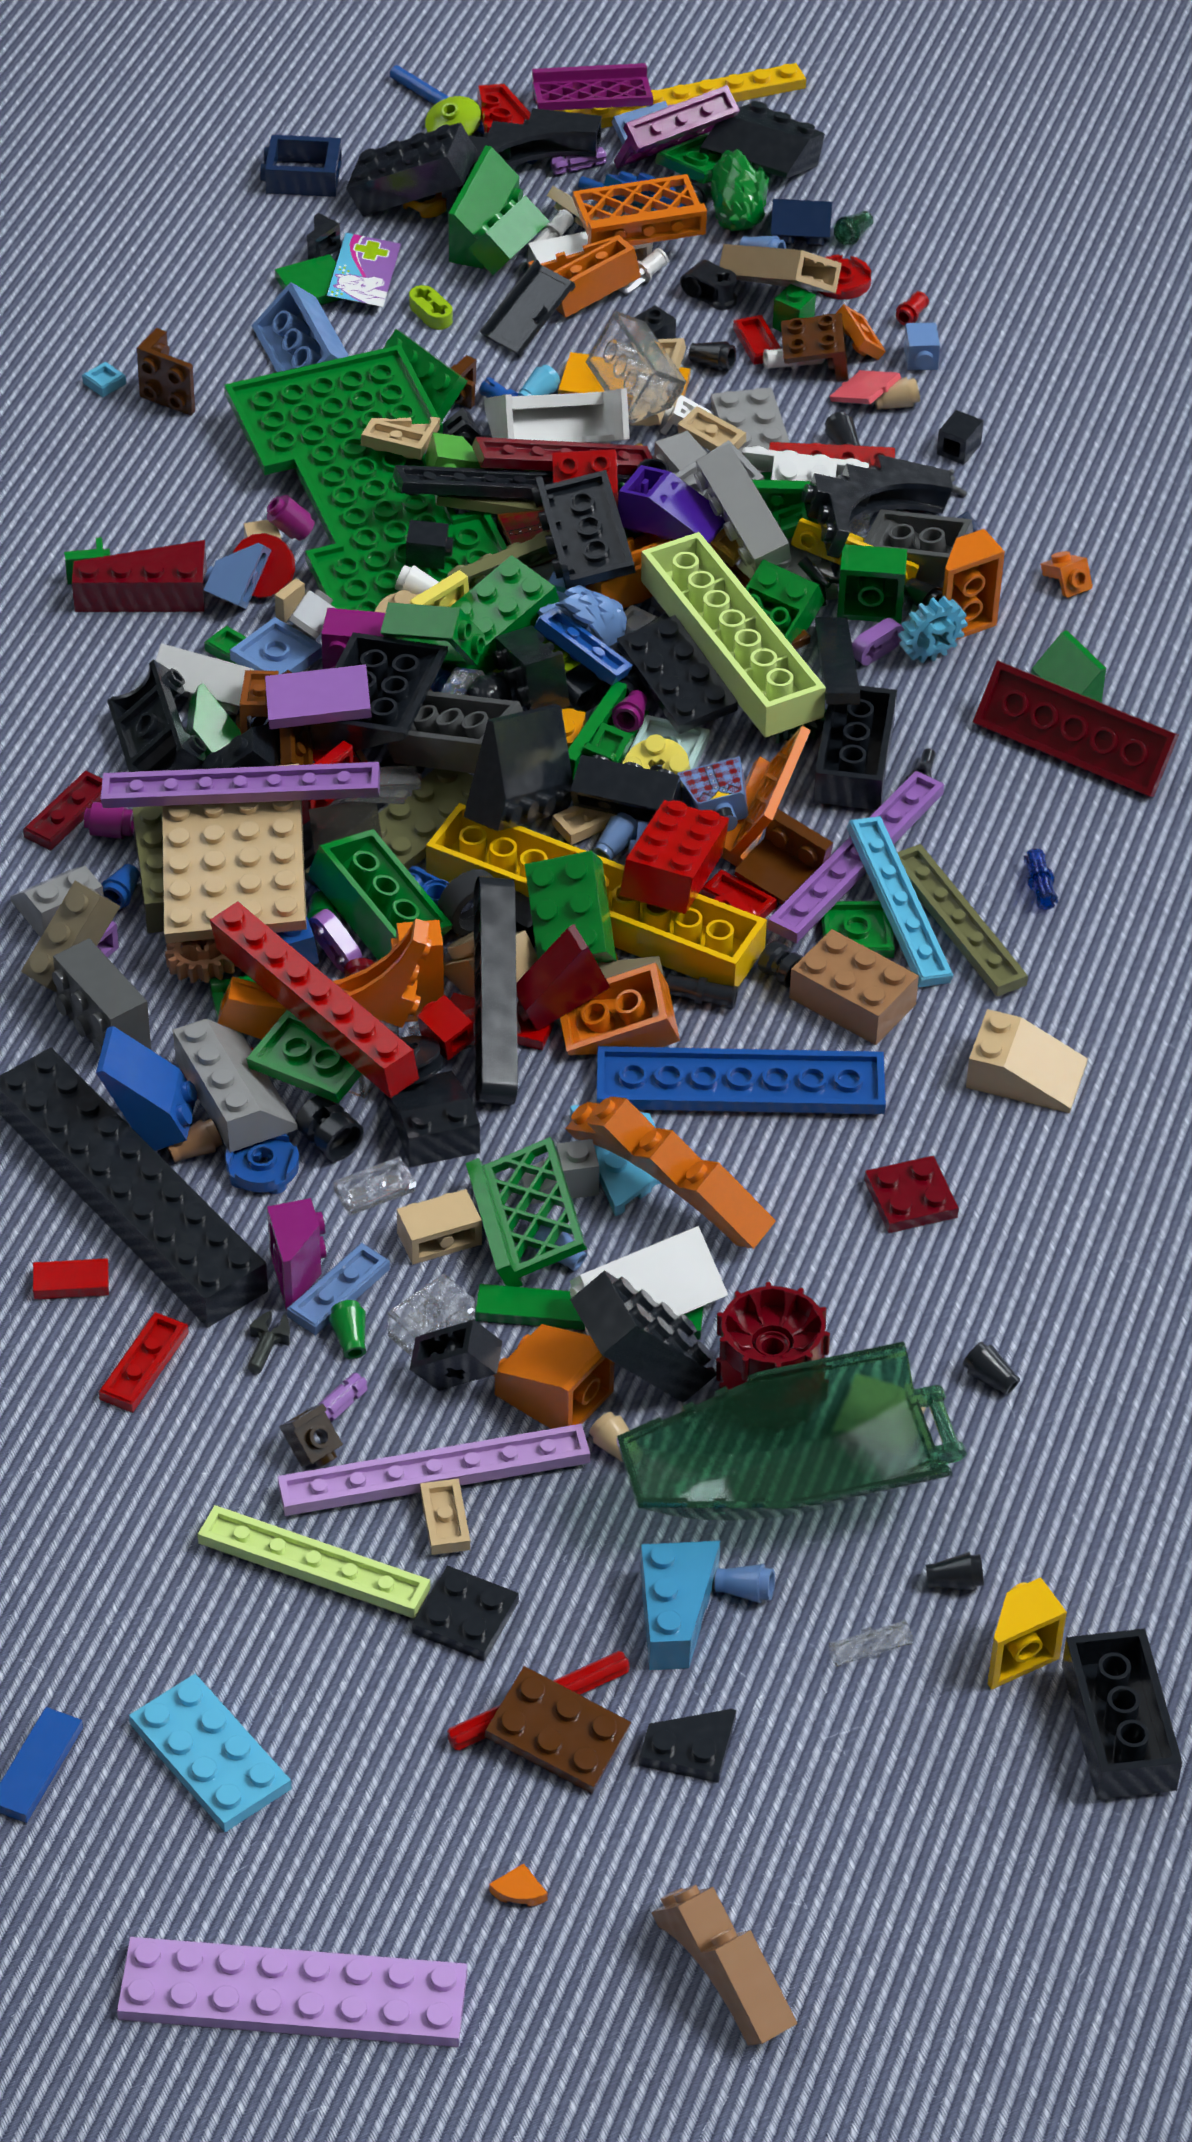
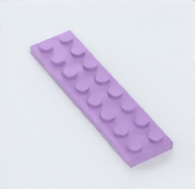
[117,1937,467,2047]

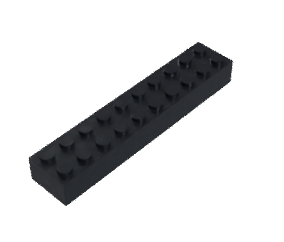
[0,1047,268,1328]

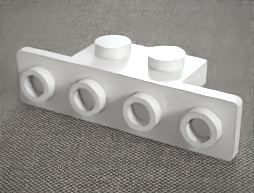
[742,446,869,482]

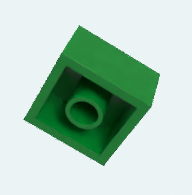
[837,544,908,624]

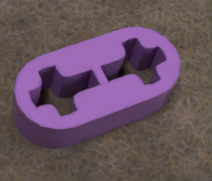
[852,618,905,666]
[309,909,363,972]

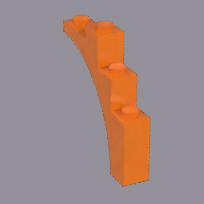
[217,919,432,1040]
[565,1096,776,1249]

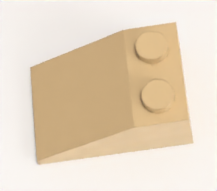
[966,1009,1088,1113]

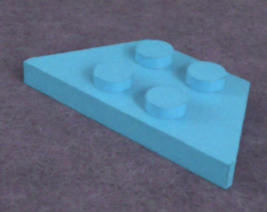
[570,1105,661,1216]

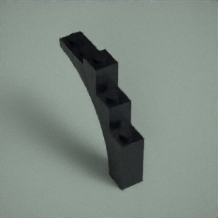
[442,108,601,211]
[801,454,953,558]

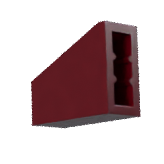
[516,924,611,1031]

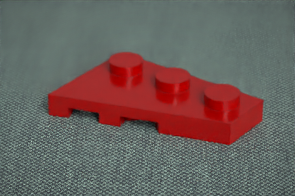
[477,84,531,132]

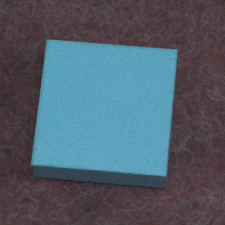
[82,362,126,397]

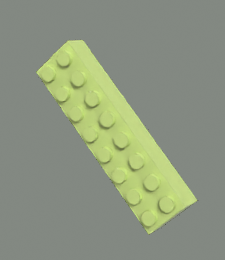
[641,532,826,738]

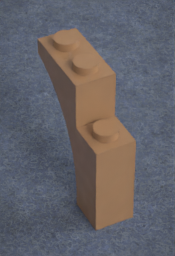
[651,1884,798,2046]

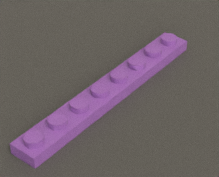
[101,762,380,808]
[767,771,944,944]

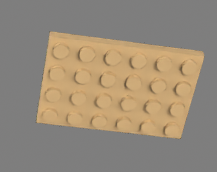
[162,764,307,943]

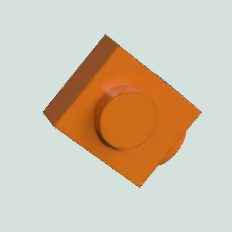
[1040,551,1093,598]

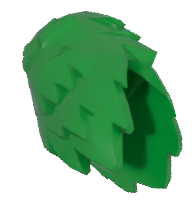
[711,149,769,231]

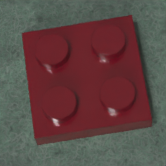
[864,1155,959,1233]

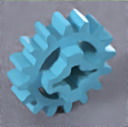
[898,596,968,663]

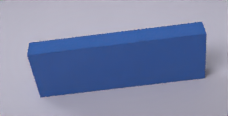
[0,1707,83,1823]

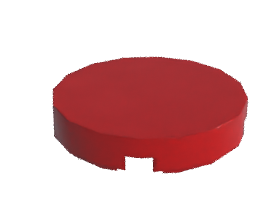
[818,255,871,299]
[233,533,295,599]

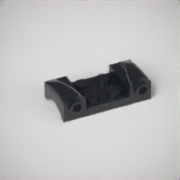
[107,659,207,772]

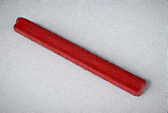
[447,1651,630,1750]

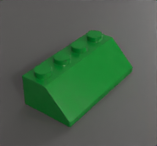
[448,145,523,269]
[308,829,453,960]

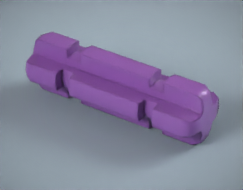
[551,147,607,175]
[319,1373,367,1421]

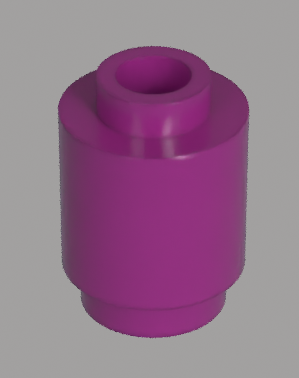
[267,495,315,541]
[84,802,134,839]

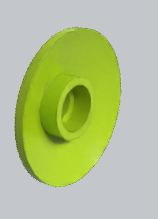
[425,96,482,136]

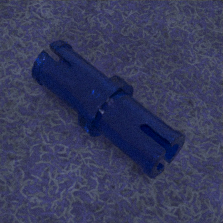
[1023,848,1058,910]

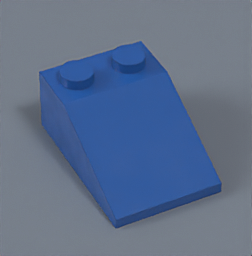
[96,1026,197,1151]

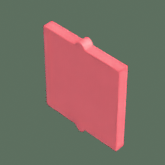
[829,370,901,404]

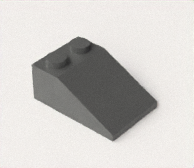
[864,509,973,588]

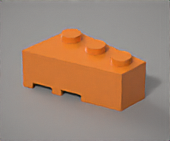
[528,235,641,318]

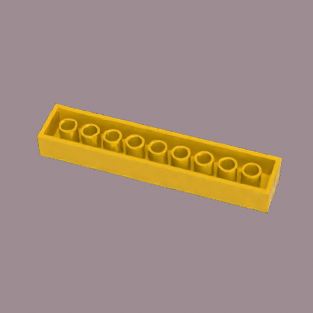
[426,803,767,987]

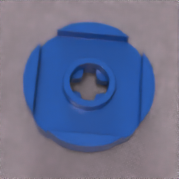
[225,1134,299,1194]

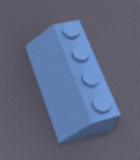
[252,282,349,372]

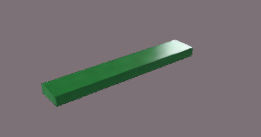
[476,1284,704,1339]

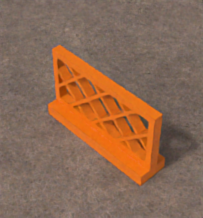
[572,174,707,246]
[721,725,811,867]

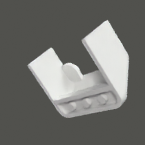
[484,388,630,444]

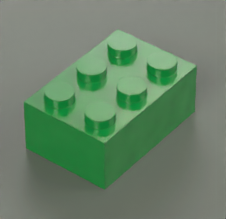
[524,850,617,963]

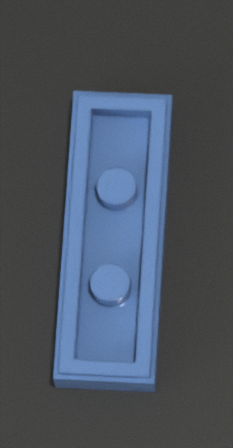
[287,1243,390,1336]

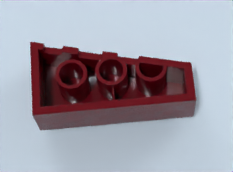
[72,540,207,612]

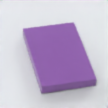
[265,664,371,729]

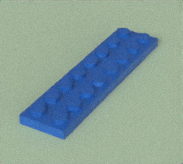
[597,1046,886,1114]

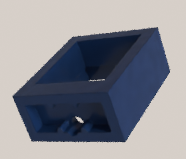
[260,134,342,197]

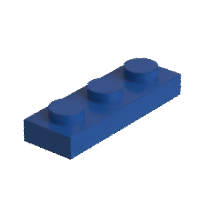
[534,607,633,686]

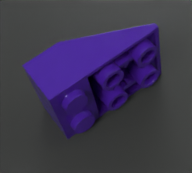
[618,465,726,544]

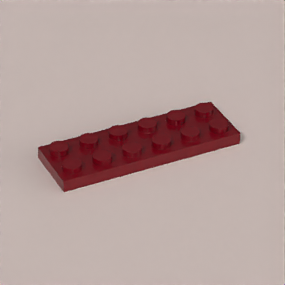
[972,660,1179,797]

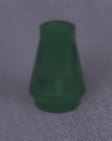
[834,211,873,245]

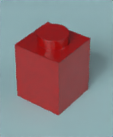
[417,994,475,1060]

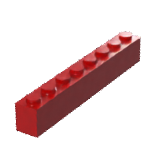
[210,901,419,1098]

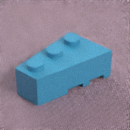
[640,1541,720,1670]

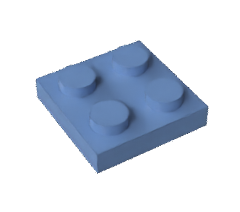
[230,617,322,674]

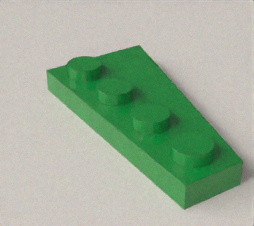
[384,329,468,422]

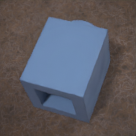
[904,323,940,370]

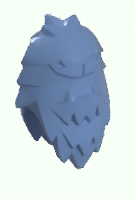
[536,585,627,647]

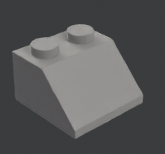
[10,865,104,937]

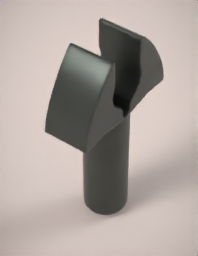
[248,1311,290,1374]

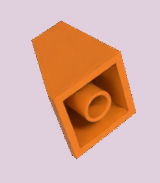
[493,1324,614,1429]

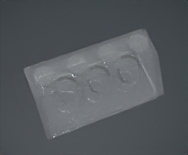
[586,310,687,424]

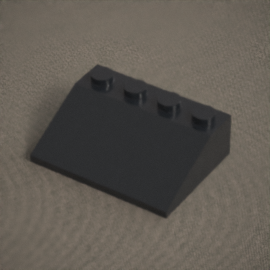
[310,632,448,752]
[463,704,573,831]

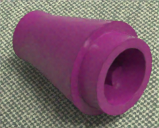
[612,690,647,732]

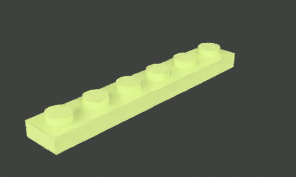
[198,1505,430,1619]

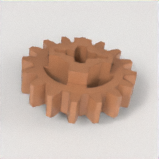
[165,939,236,983]

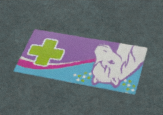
[327,233,401,307]

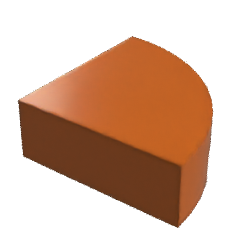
[489,1863,548,1906]

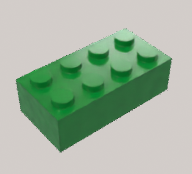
[441,555,560,691]

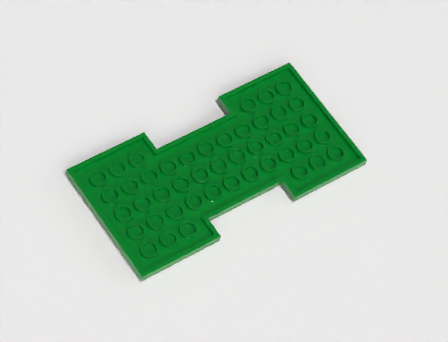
[224,345,507,612]

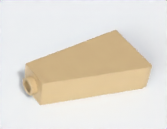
[719,244,842,293]

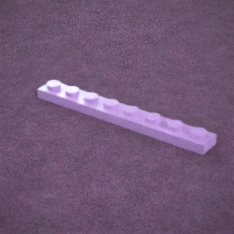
[277,1424,590,1516]

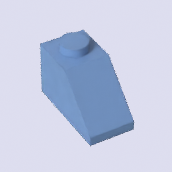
[204,543,272,609]

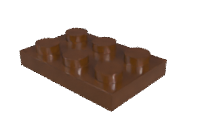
[484,1666,631,1794]

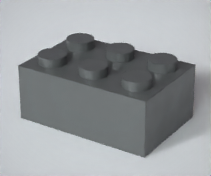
[52,938,151,1056]

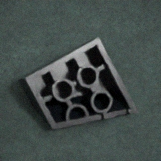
[699,101,825,178]

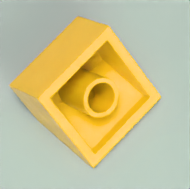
[987,1577,1067,1690]

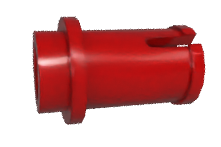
[896,291,929,325]

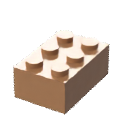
[789,929,919,1045]

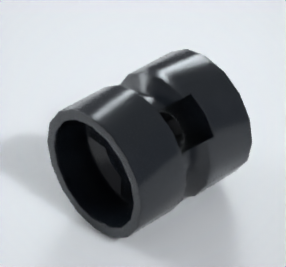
[295,1095,364,1161]

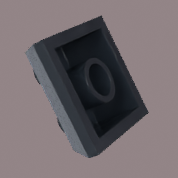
[202,724,280,769]

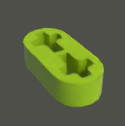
[409,285,453,330]

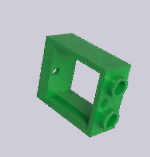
[380,602,485,666]

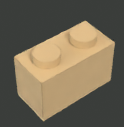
[397,1189,482,1265]

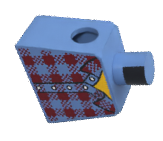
[677,756,748,832]

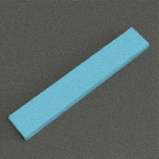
[847,816,953,988]

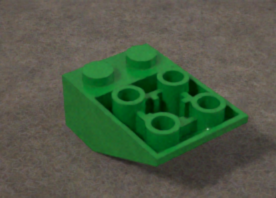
[745,559,825,644]

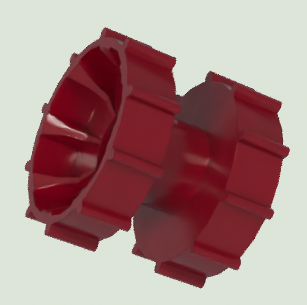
[716,1282,830,1431]

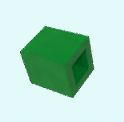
[772,284,816,332]

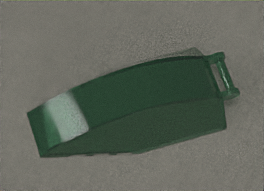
[617,1342,967,1520]

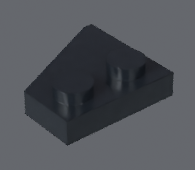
[639,1709,737,1783]

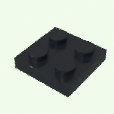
[412,1565,519,1661]

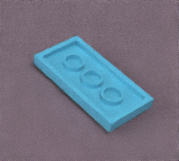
[129,1673,292,1832]

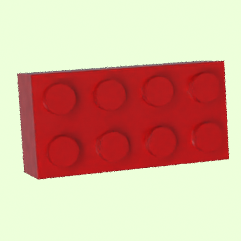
[619,800,730,914]

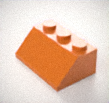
[942,529,1005,640]

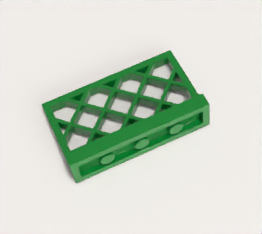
[465,1137,587,1287]

